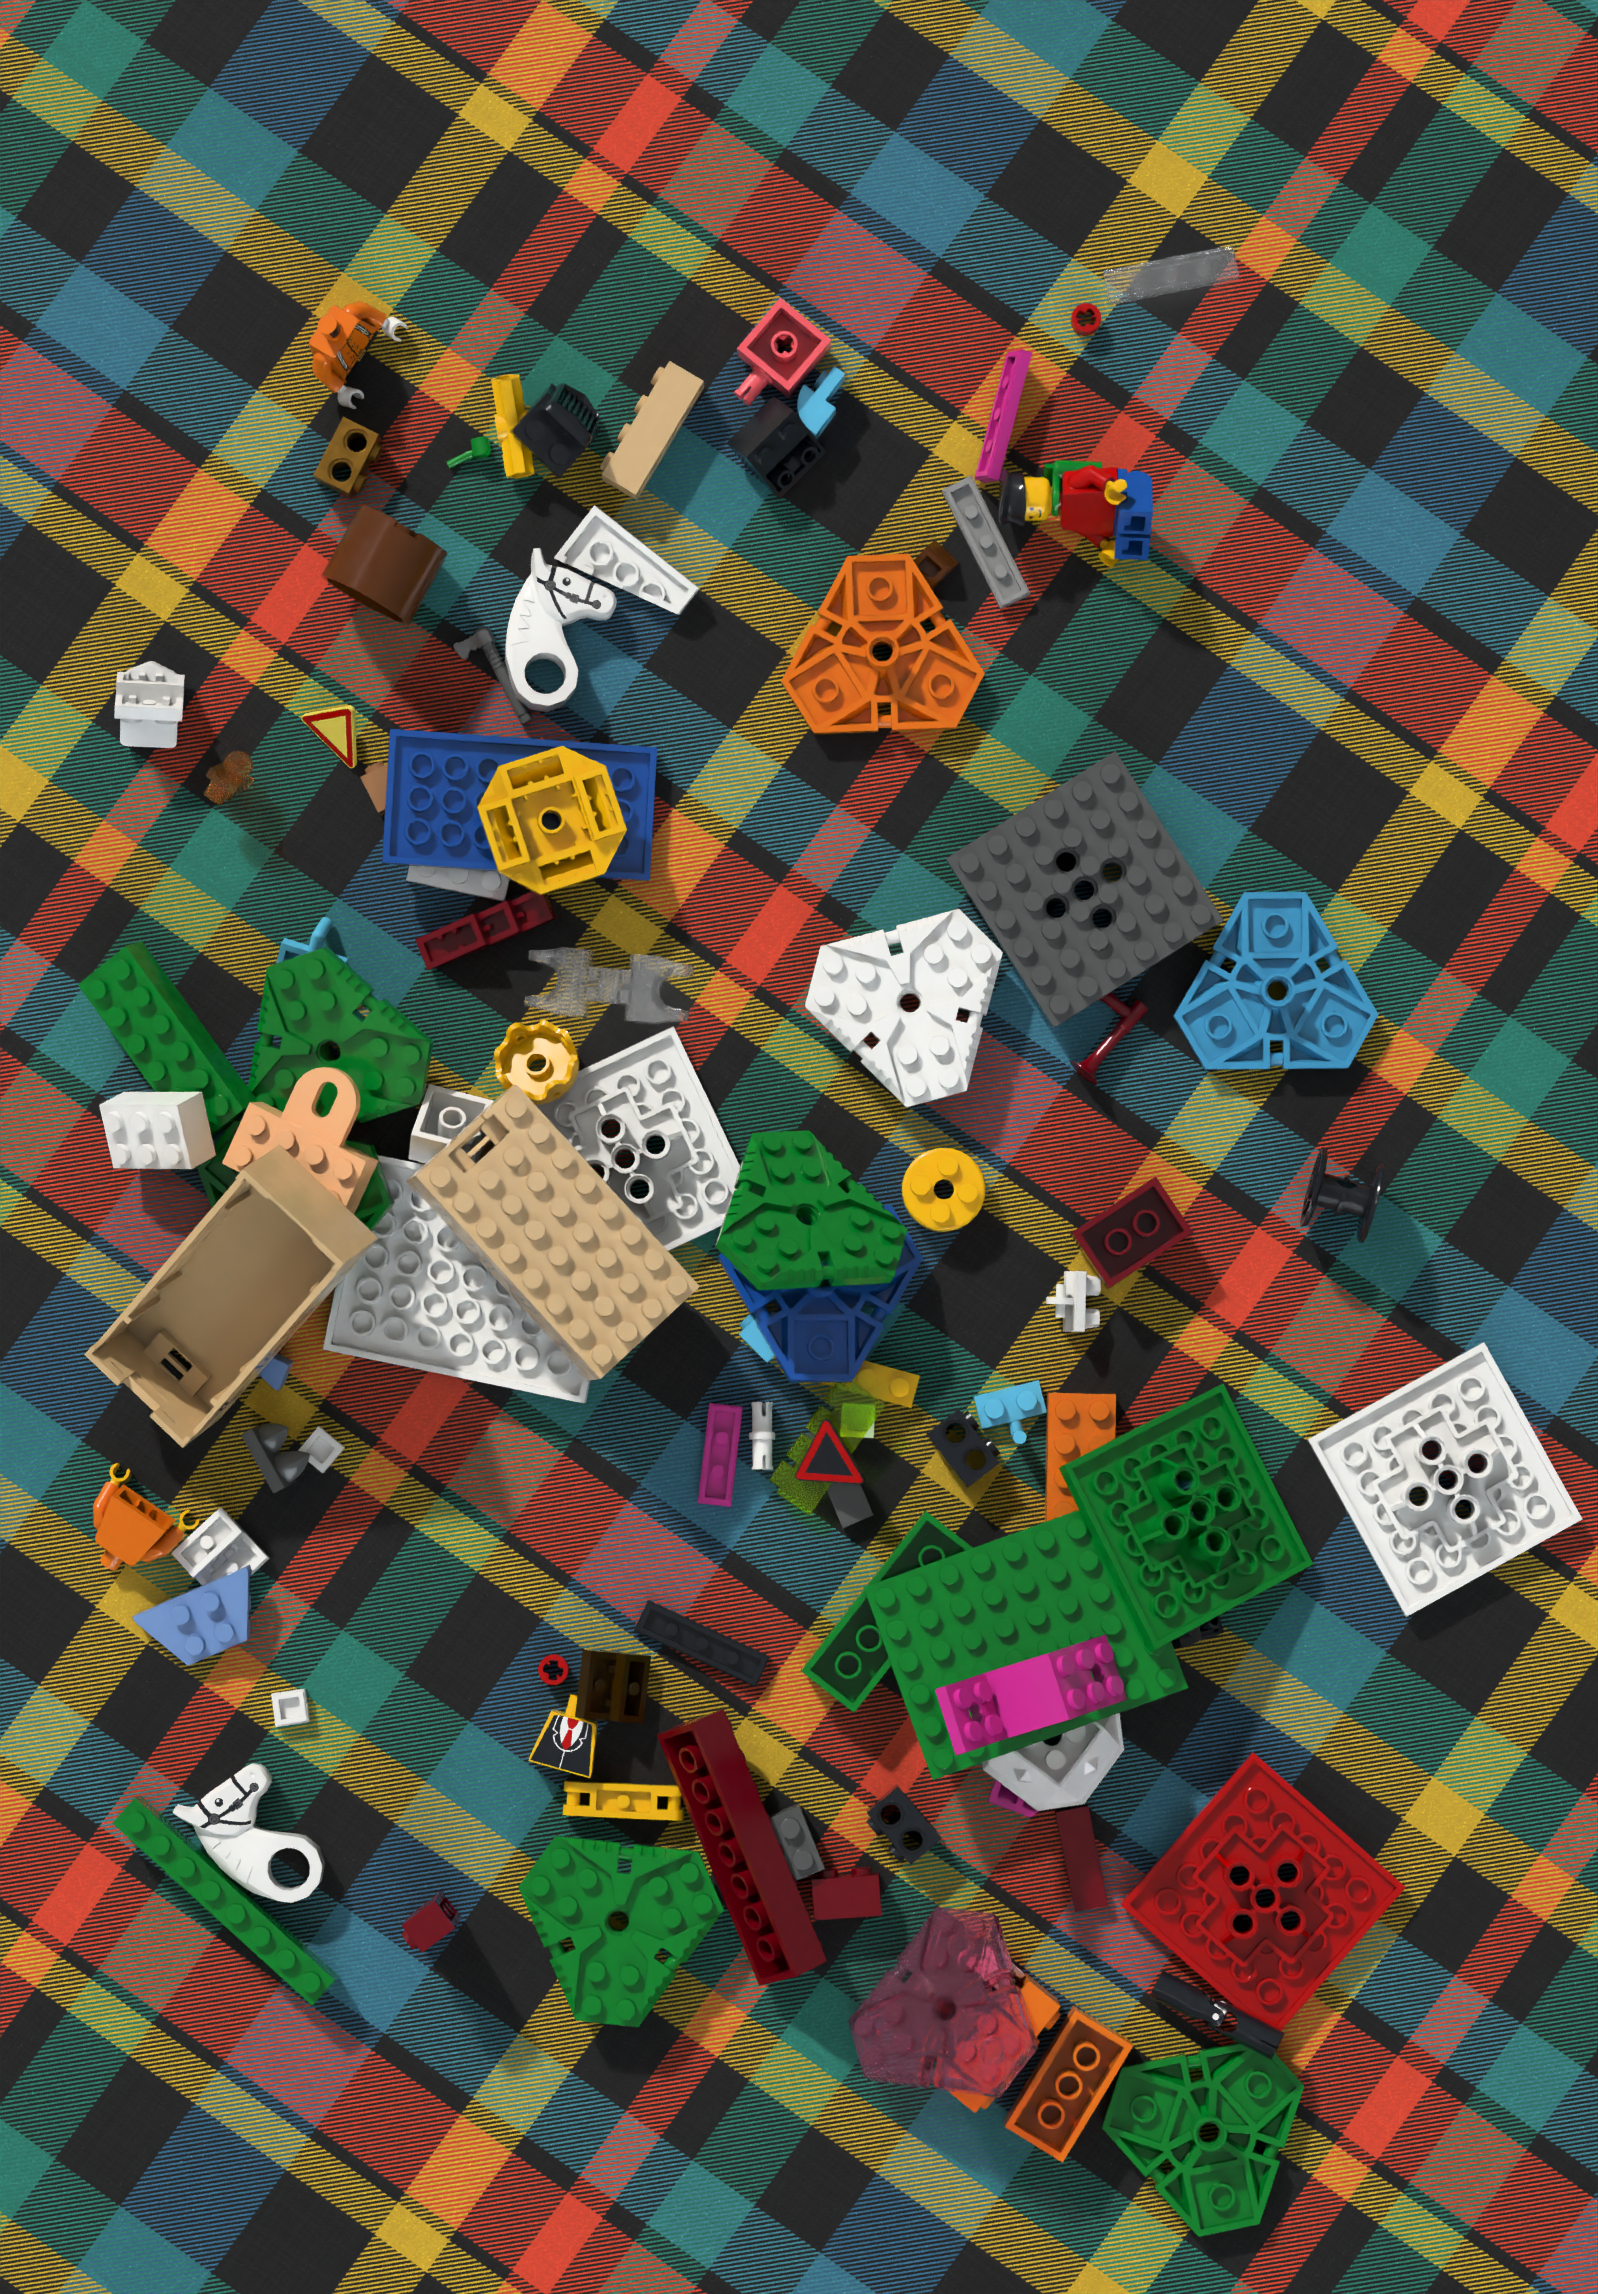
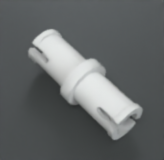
[749,1402,775,1470]

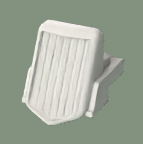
[114,661,185,748]

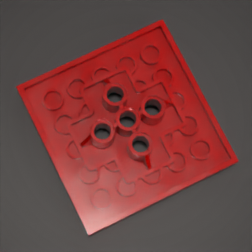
[1120,1752,1406,2031]

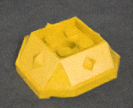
[477,746,627,895]

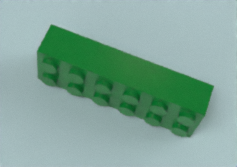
[78,941,258,1139]
[801,1510,973,1713]

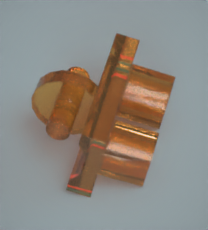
[204,751,255,805]

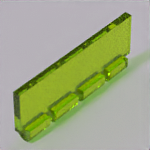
[769,1382,885,1516]

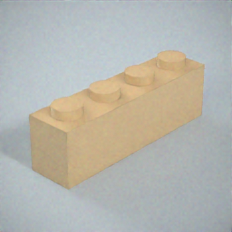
[600,361,704,500]

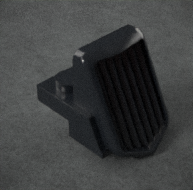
[510,383,600,478]

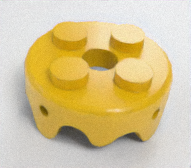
[494,1020,579,1105]
[901,1148,985,1232]

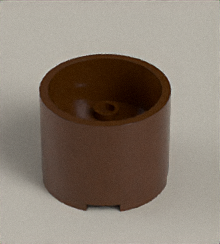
[321,505,448,625]

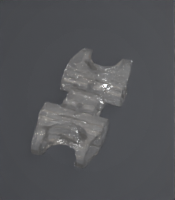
[524,947,694,1025]

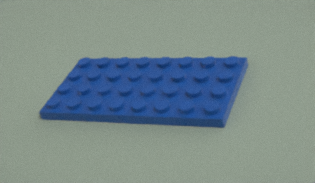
[382,729,657,881]

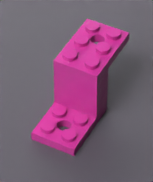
[935,1634,1127,1755]

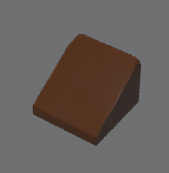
[914,541,958,590]

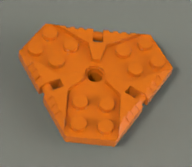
[781,554,985,734]

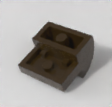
[575,1650,651,1723]

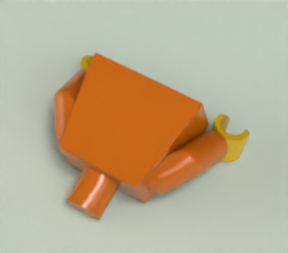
[93,1463,199,1570]

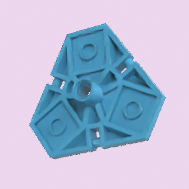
[1173,892,1379,1070]

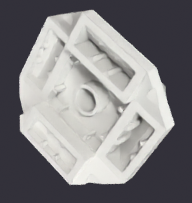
[982,1713,1124,1811]

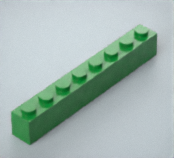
[113,1795,338,2005]

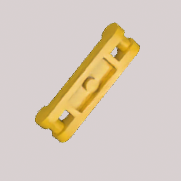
[563,1780,684,1821]

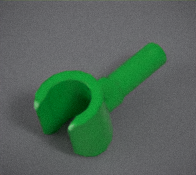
[446,436,491,469]

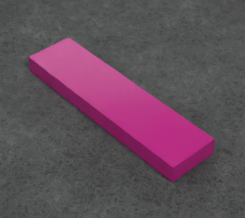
[975,349,1032,483]

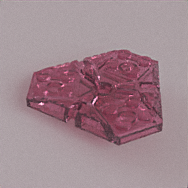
[848,1907,1039,2098]

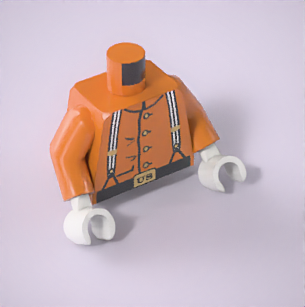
[308,301,408,409]

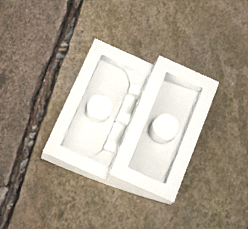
[171,1507,270,1585]

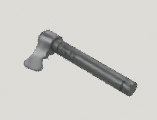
[453,626,533,725]

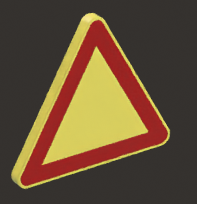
[301,705,357,768]

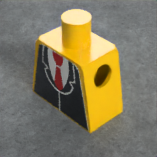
[528,1694,598,1778]

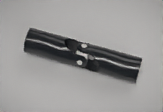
[1150,1970,1285,2060]

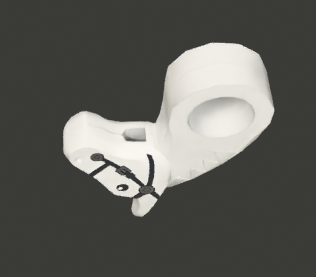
[505,548,617,712]
[173,1763,325,1903]

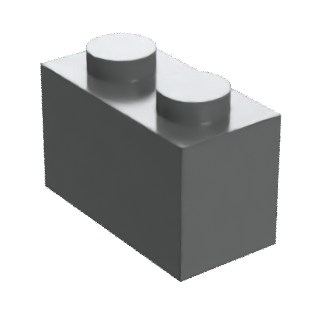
[769,1803,825,1881]

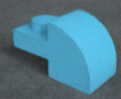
[797,366,845,440]

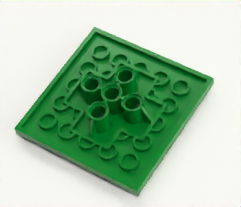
[1059,1384,1313,1651]

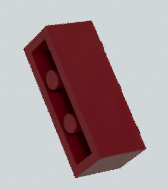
[401,1891,462,1953]

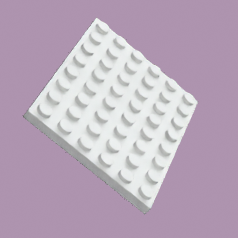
[323,1155,590,1403]

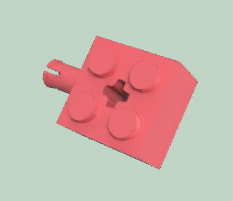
[733,298,831,407]

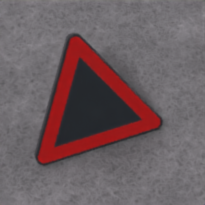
[795,1418,866,1484]

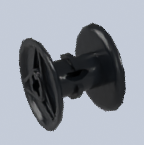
[1300,1147,1385,1244]

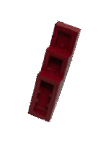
[415,891,557,970]

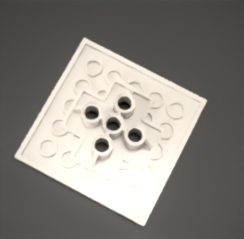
[536,1026,740,1251]
[1307,1343,1582,1617]

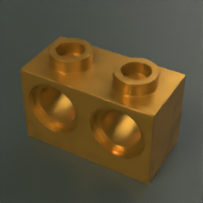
[313,417,383,499]

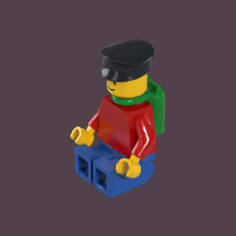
[999,460,1153,567]

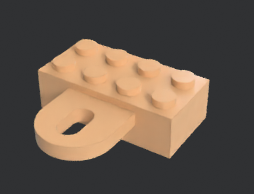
[222,1067,379,1214]

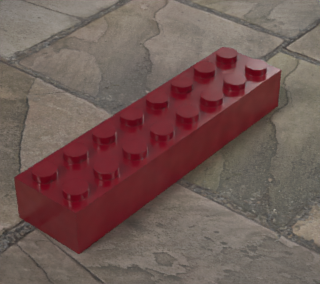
[657,1709,827,1986]

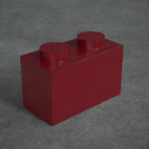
[811,1867,882,1920]

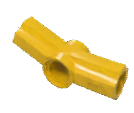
[491,374,535,479]

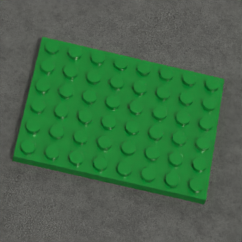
[863,1510,1188,1780]

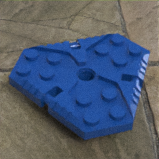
[717,1205,923,1383]

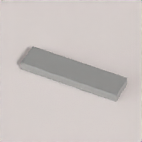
[941,475,1031,610]

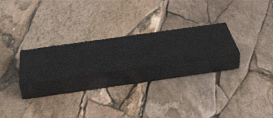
[634,1600,770,1687]

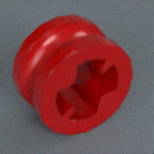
[1071,303,1101,336]
[538,1654,569,1685]

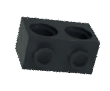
[926,1409,1000,1487]
[866,1784,941,1864]

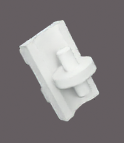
[1046,1271,1101,1332]

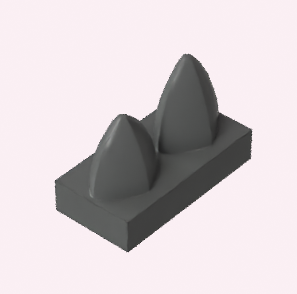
[241,1423,310,1493]

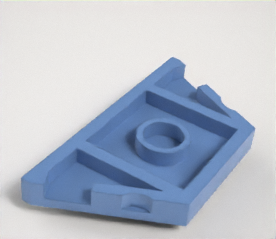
[133,1565,252,1666]

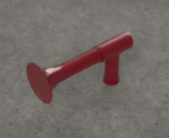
[1070,992,1148,1085]

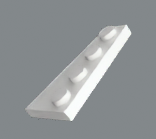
[554,505,700,615]

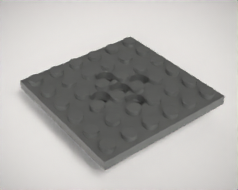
[946,751,1224,1029]

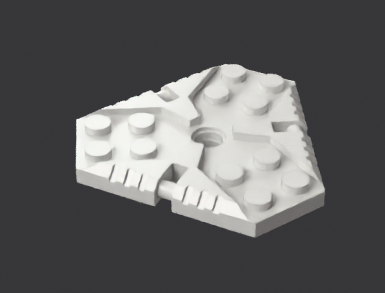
[805,909,1003,1108]

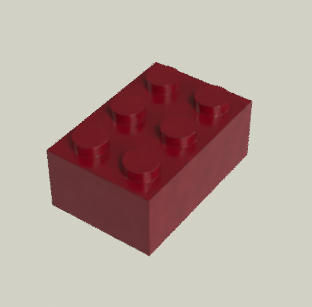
[1070,1177,1193,1289]

